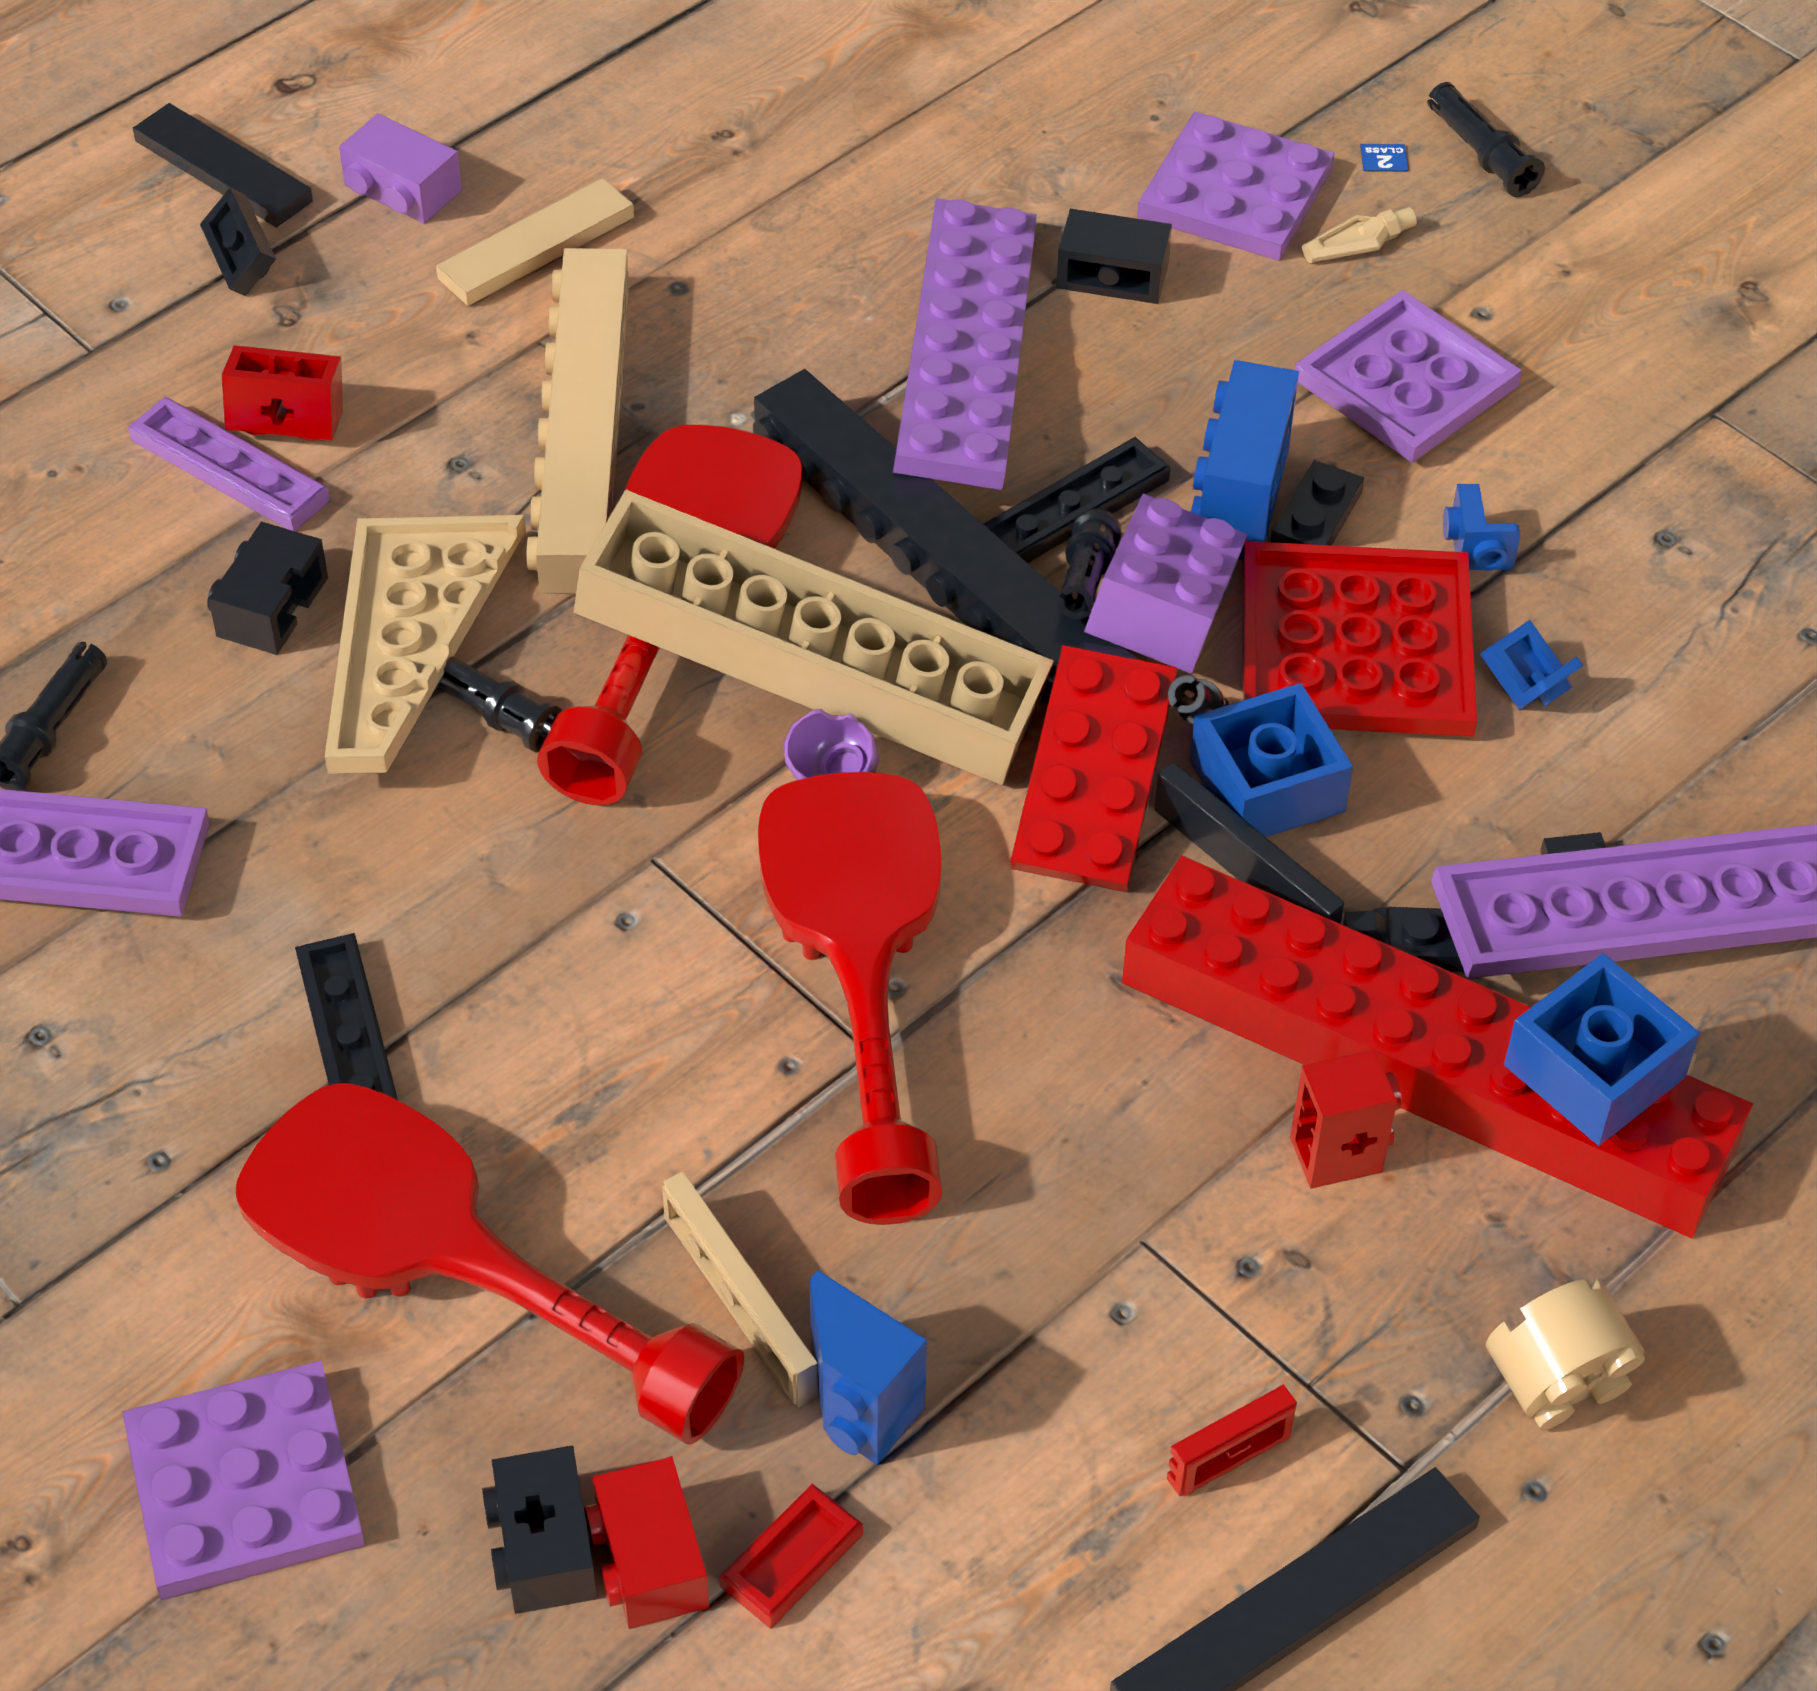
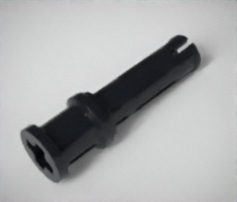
[1427,82,1545,197]
[1057,509,1122,620]
[0,641,107,791]
[437,656,562,753]

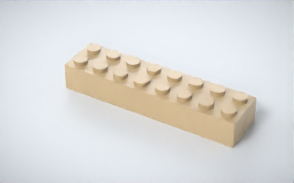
[573,490,1054,785]

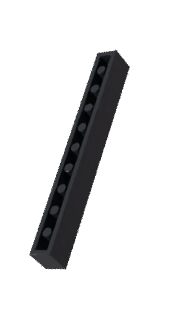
[753,369,1138,704]

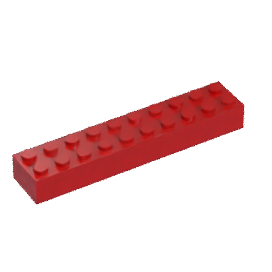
[1122,855,1754,1239]

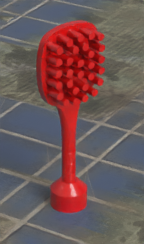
[537,425,802,805]
[758,772,942,1225]
[236,1083,744,1445]

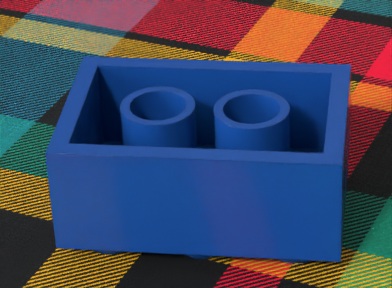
[1191,360,1299,561]

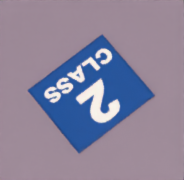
[1360,144,1408,171]

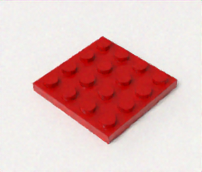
[1243,541,1477,737]

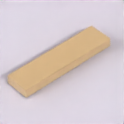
[436,178,634,306]
[662,1171,818,1407]

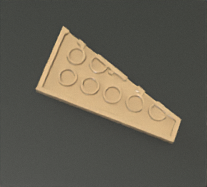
[325,515,526,774]

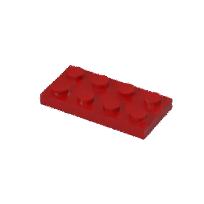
[1010,645,1177,893]

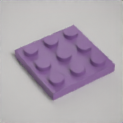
[1137,111,1335,261]
[1295,290,1522,463]
[122,1361,365,1600]

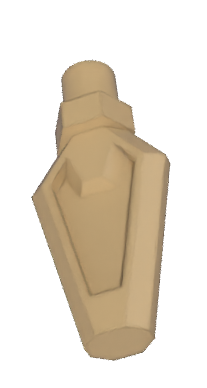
[1302,207,1417,263]

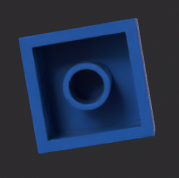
[1190,683,1353,837]
[1504,953,1700,1146]

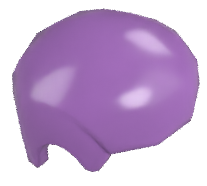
[783,709,879,780]

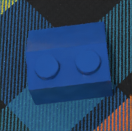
[810,1270,927,1465]

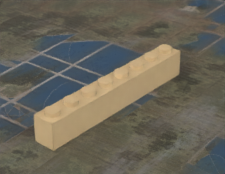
[527,248,630,594]

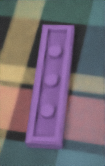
[128,396,330,531]

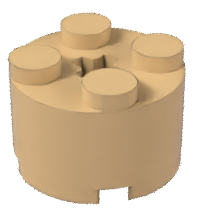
[1486,1279,1645,1430]

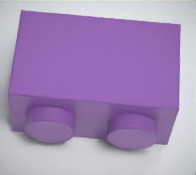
[339,113,462,224]

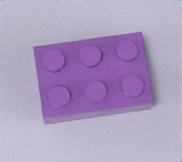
[1084,494,1248,674]

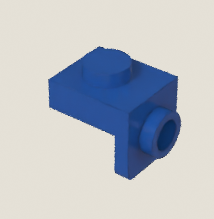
[1443,484,1521,571]
[1480,620,1584,710]

